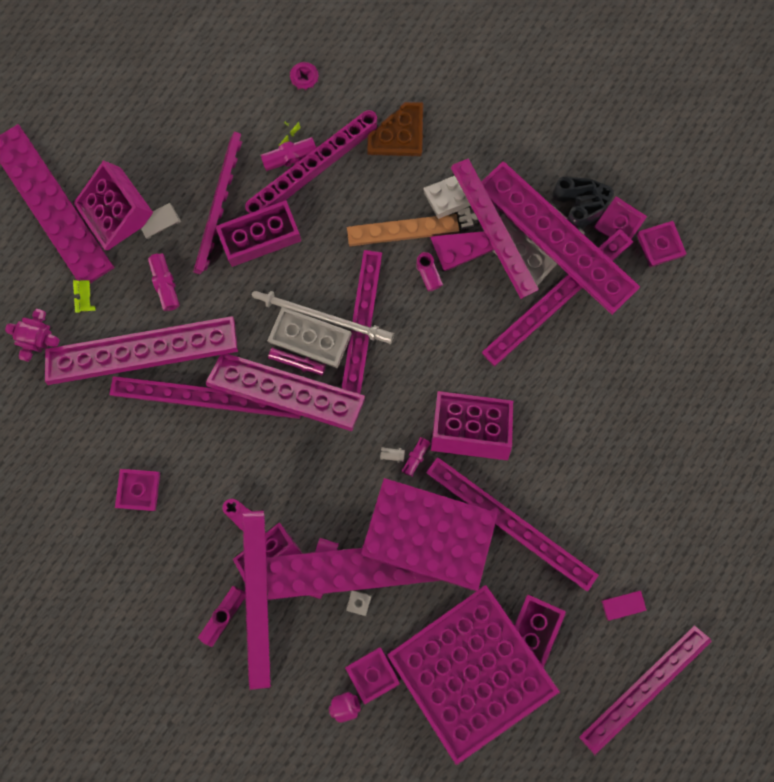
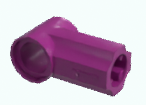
[416,252,443,292]

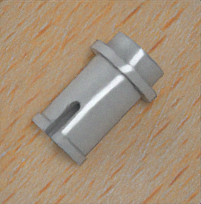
[380,447,405,463]

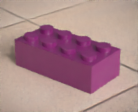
[216,200,301,267]

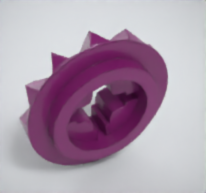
[290,62,319,90]

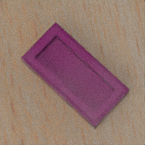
[601,590,647,621]

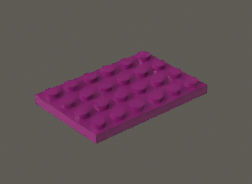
[360,478,498,591]

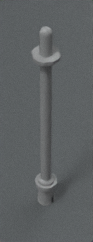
[252,291,394,344]

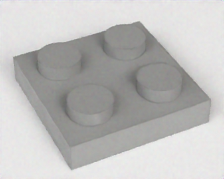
[423,176,471,219]

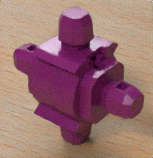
[5,309,60,362]

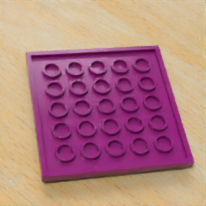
[387,585,560,765]

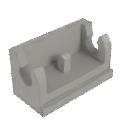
[141,203,181,239]

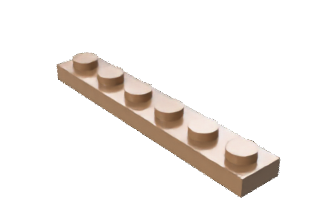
[347,214,459,246]

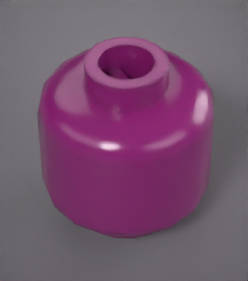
[329,692,361,723]

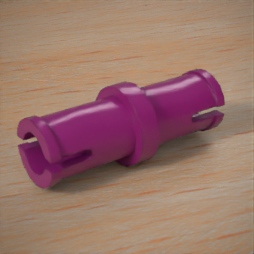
[402,437,431,477]

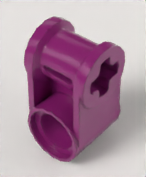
[222,499,251,531]

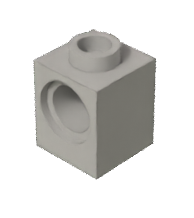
[346,590,371,616]

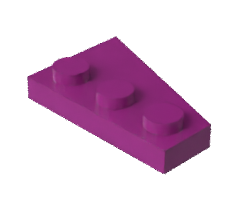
[430,231,494,271]

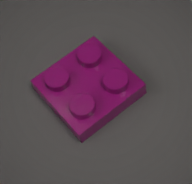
[593,197,647,239]
[637,221,687,267]
[115,469,161,511]
[345,646,400,705]

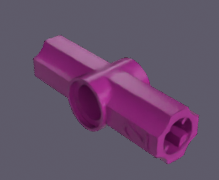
[260,137,316,171]
[148,253,180,311]
[198,586,245,647]

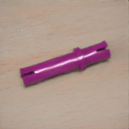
[268,348,326,376]

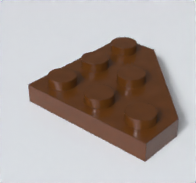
[367,102,423,156]

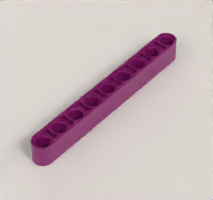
[245,110,377,214]
[242,510,270,690]

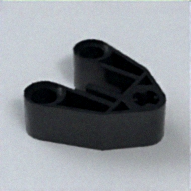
[552,176,614,230]

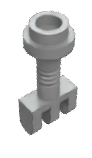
[457,206,500,230]

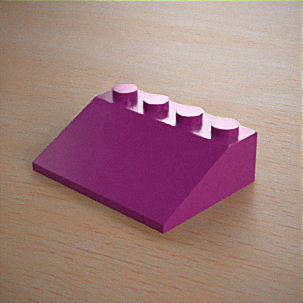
[74,160,153,251]
[431,391,513,460]

